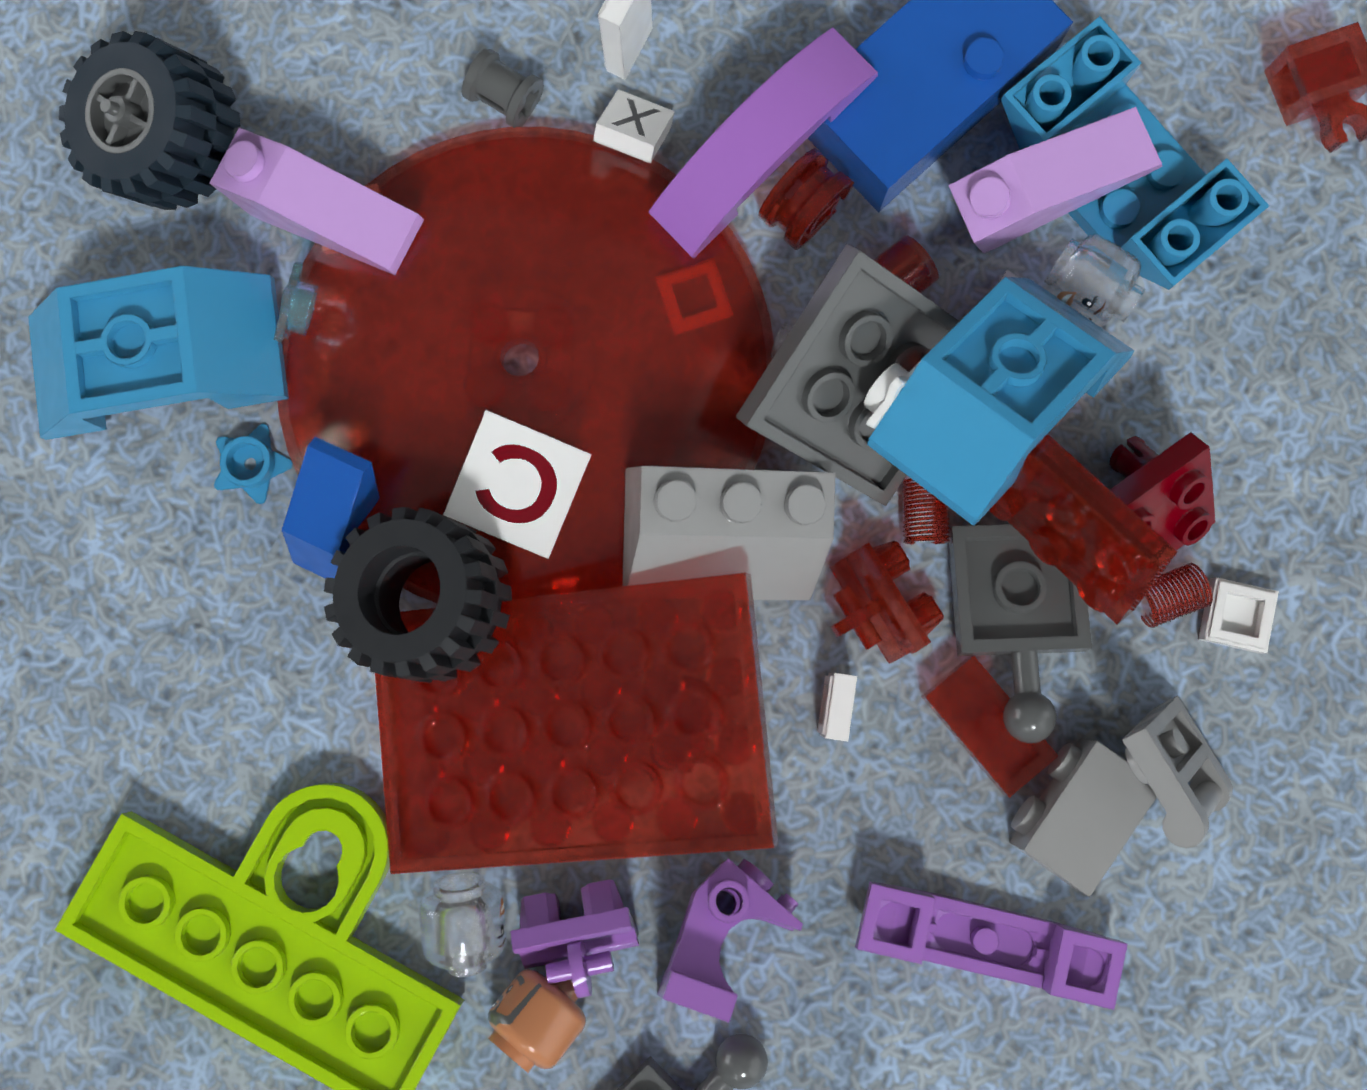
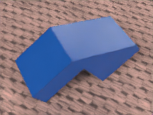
[281,436,380,579]

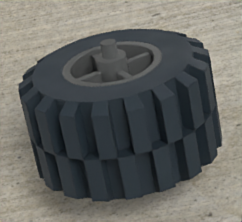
[59,31,241,210]

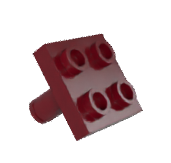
[1059,432,1216,594]

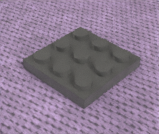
[736,244,960,506]

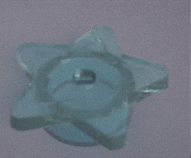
[274,262,318,343]

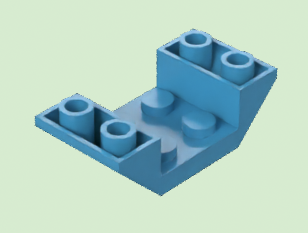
[1001,16,1269,290]
[28,266,289,440]
[867,277,1135,526]

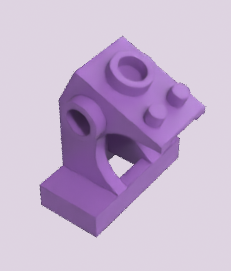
[657,858,803,1023]

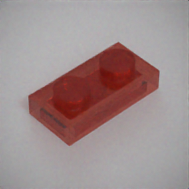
[921,656,1058,798]

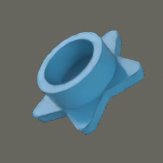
[214,424,293,504]

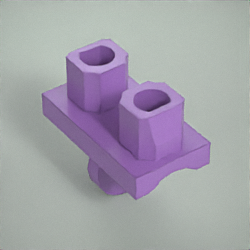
[510,879,639,998]

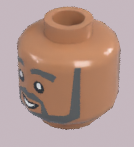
[488,969,586,1073]

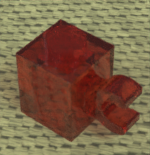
[1264,22,1367,153]

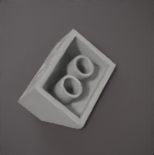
[622,466,835,600]

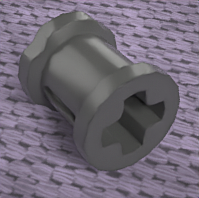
[461,49,544,129]

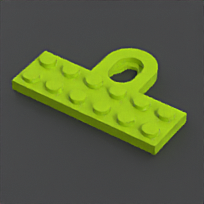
[55,783,465,1090]

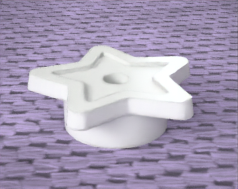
[864,360,921,429]

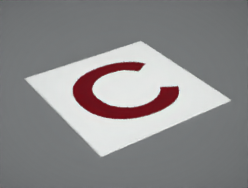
[443,410,592,559]

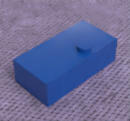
[808,0,1073,213]

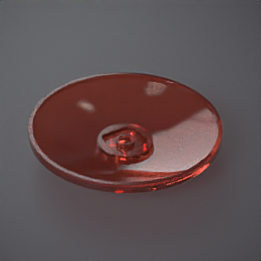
[277,127,775,619]

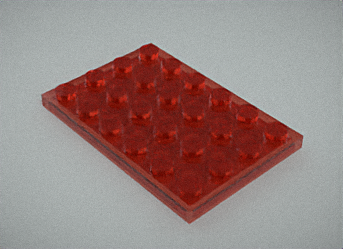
[375,572,778,874]

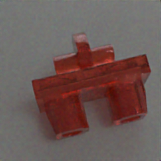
[829,541,944,664]

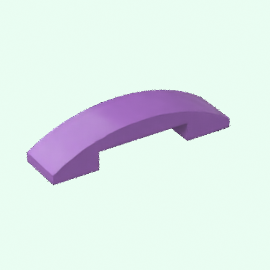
[649,27,878,259]
[855,882,1128,1010]

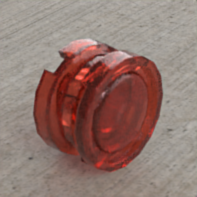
[758,148,854,250]

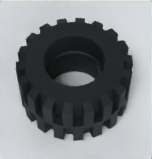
[324,507,512,683]

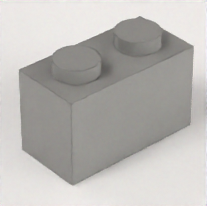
[1009,738,1157,897]

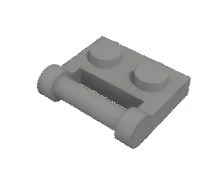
[1122,696,1233,848]

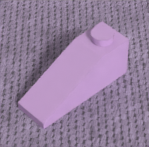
[948,107,1162,253]
[209,128,424,275]

